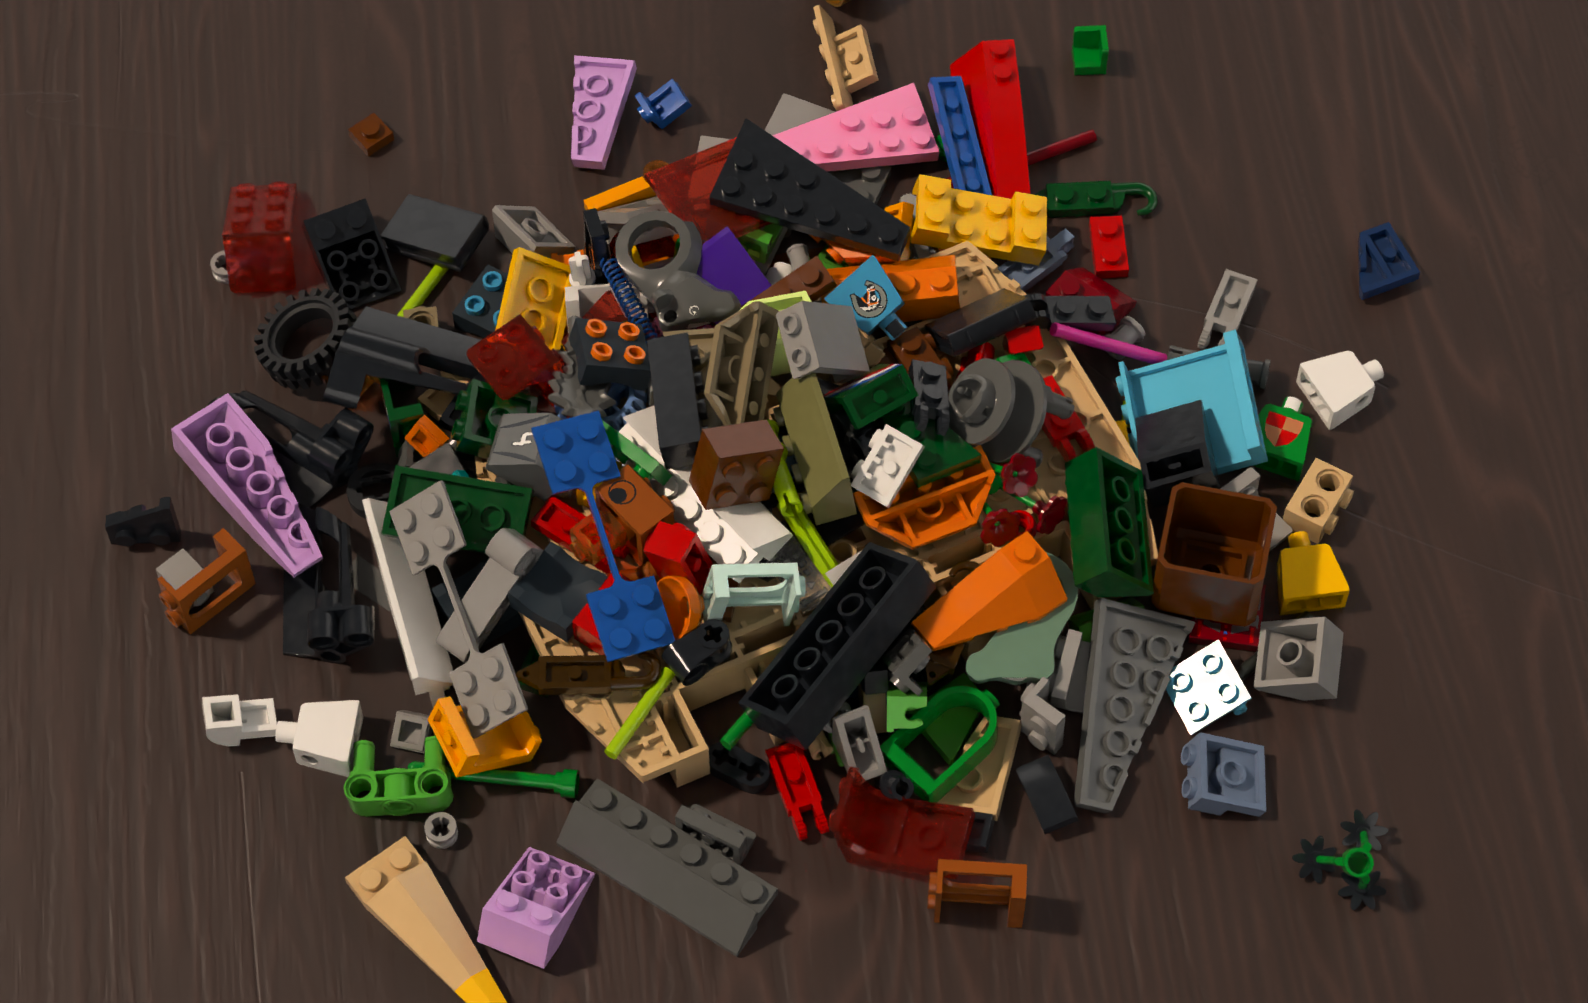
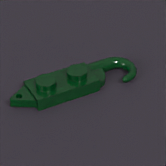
[1034,181,1158,218]

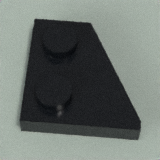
[105,497,181,546]

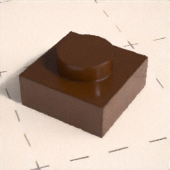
[348,113,394,157]

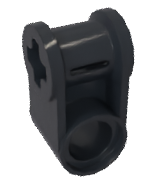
[662,619,732,686]

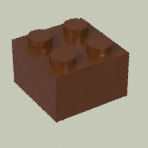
[689,420,784,510]

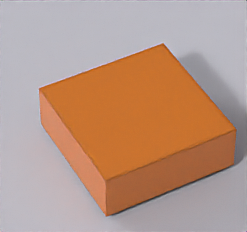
[404,415,450,457]

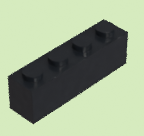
[647,332,709,470]

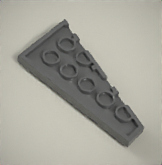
[1073,598,1195,814]

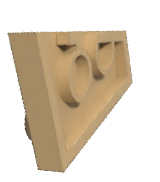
[926,716,1022,821]

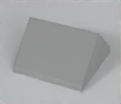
[492,205,576,258]

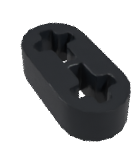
[709,742,770,794]

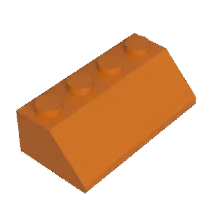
[821,255,960,322]

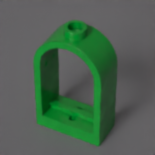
[880,686,1000,809]

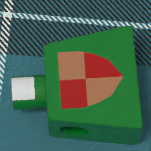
[1253,397,1312,481]

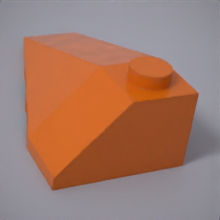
[911,531,1068,651]

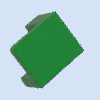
[1071,25,1109,75]

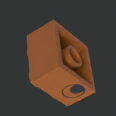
[595,464,675,566]

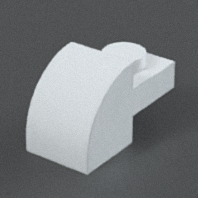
[202,694,277,746]

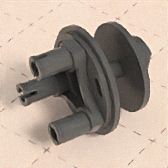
[948,358,1074,468]

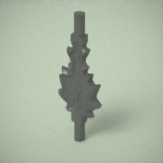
[548,316,616,418]

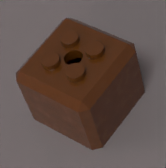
[1151,482,1277,627]

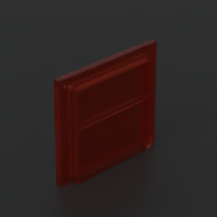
[644,137,772,245]

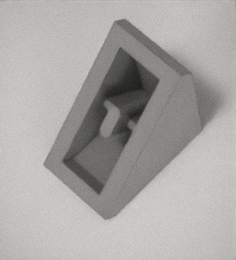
[832,705,887,785]

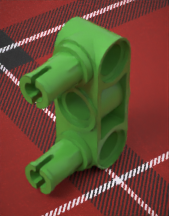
[344,736,454,817]

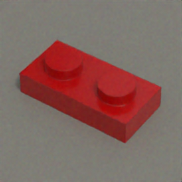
[1089,216,1129,279]

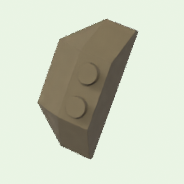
[704,301,780,426]

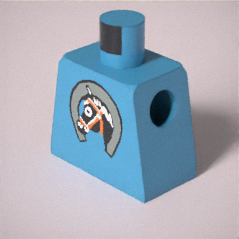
[824,255,908,341]

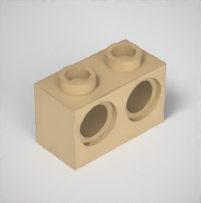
[1283,458,1354,544]

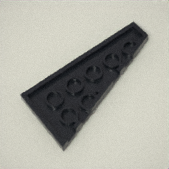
[709,118,910,261]

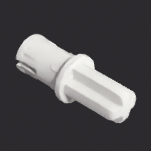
[569,251,596,286]

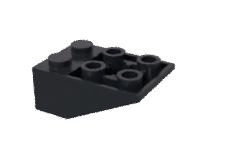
[302,198,402,309]
[1136,400,1221,508]

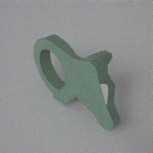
[966,552,1078,685]

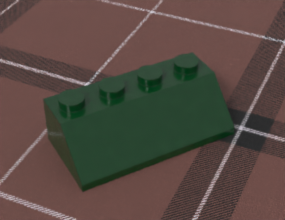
[1065,447,1154,597]

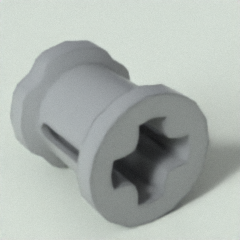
[1104,316,1145,360]

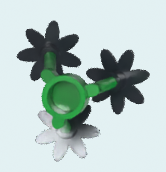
[1292,809,1388,910]

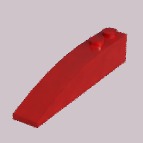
[950,39,1030,199]

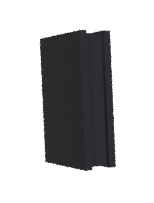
[380,194,489,272]
[924,288,1036,357]

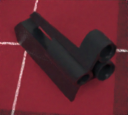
[322,306,520,409]

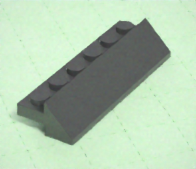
[556,778,778,957]

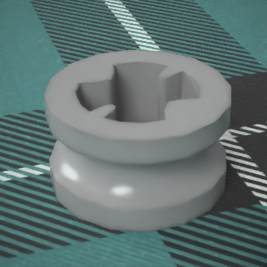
[210,250,242,284]
[424,812,458,849]

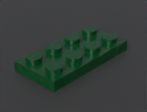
[381,465,535,553]

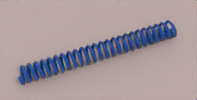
[600,258,658,348]

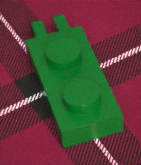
[602,420,673,486]

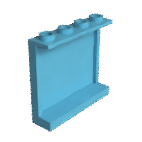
[1116,329,1268,475]

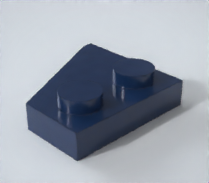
[1358,222,1420,300]

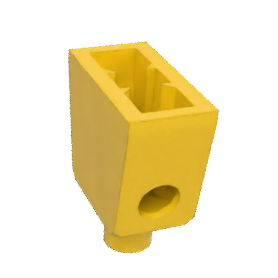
[1277,531,1350,615]

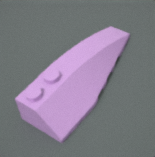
[171,393,323,578]

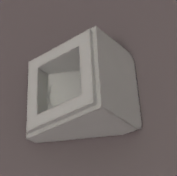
[390,710,433,753]

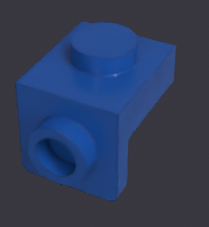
[635,78,692,129]

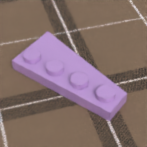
[571,55,637,170]

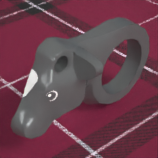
[615,210,742,332]

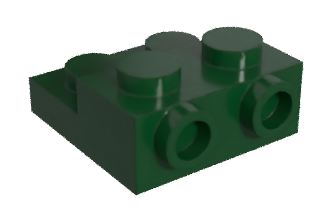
[451,379,538,459]

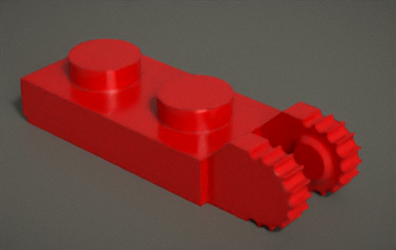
[1042,375,1095,462]
[530,496,630,574]
[765,743,829,841]

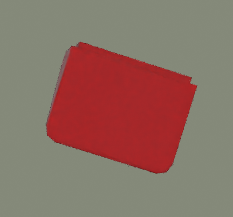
[1002,325,1044,354]

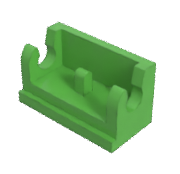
[887,681,927,732]

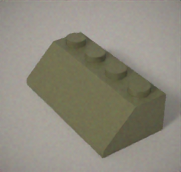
[773,373,857,526]

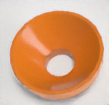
[657,576,705,640]

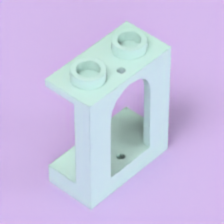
[701,562,806,626]

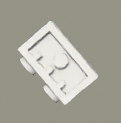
[850,424,925,508]

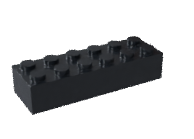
[738,542,936,750]

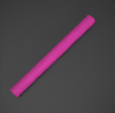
[1050,322,1167,364]

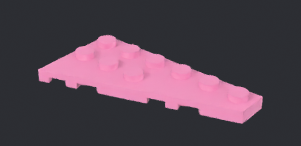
[773,83,939,172]

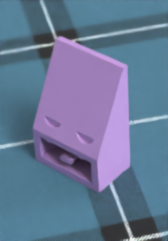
[477,847,595,969]

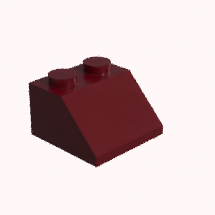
[1045,267,1137,336]

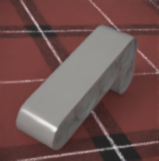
[436,528,543,663]

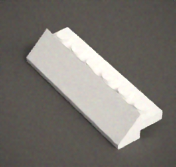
[615,405,793,583]
[362,498,453,708]

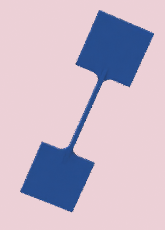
[531,410,676,663]

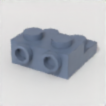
[1181,732,1266,817]

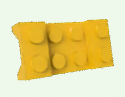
[910,174,1047,266]

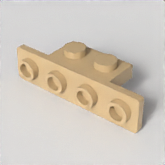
[813,5,879,111]

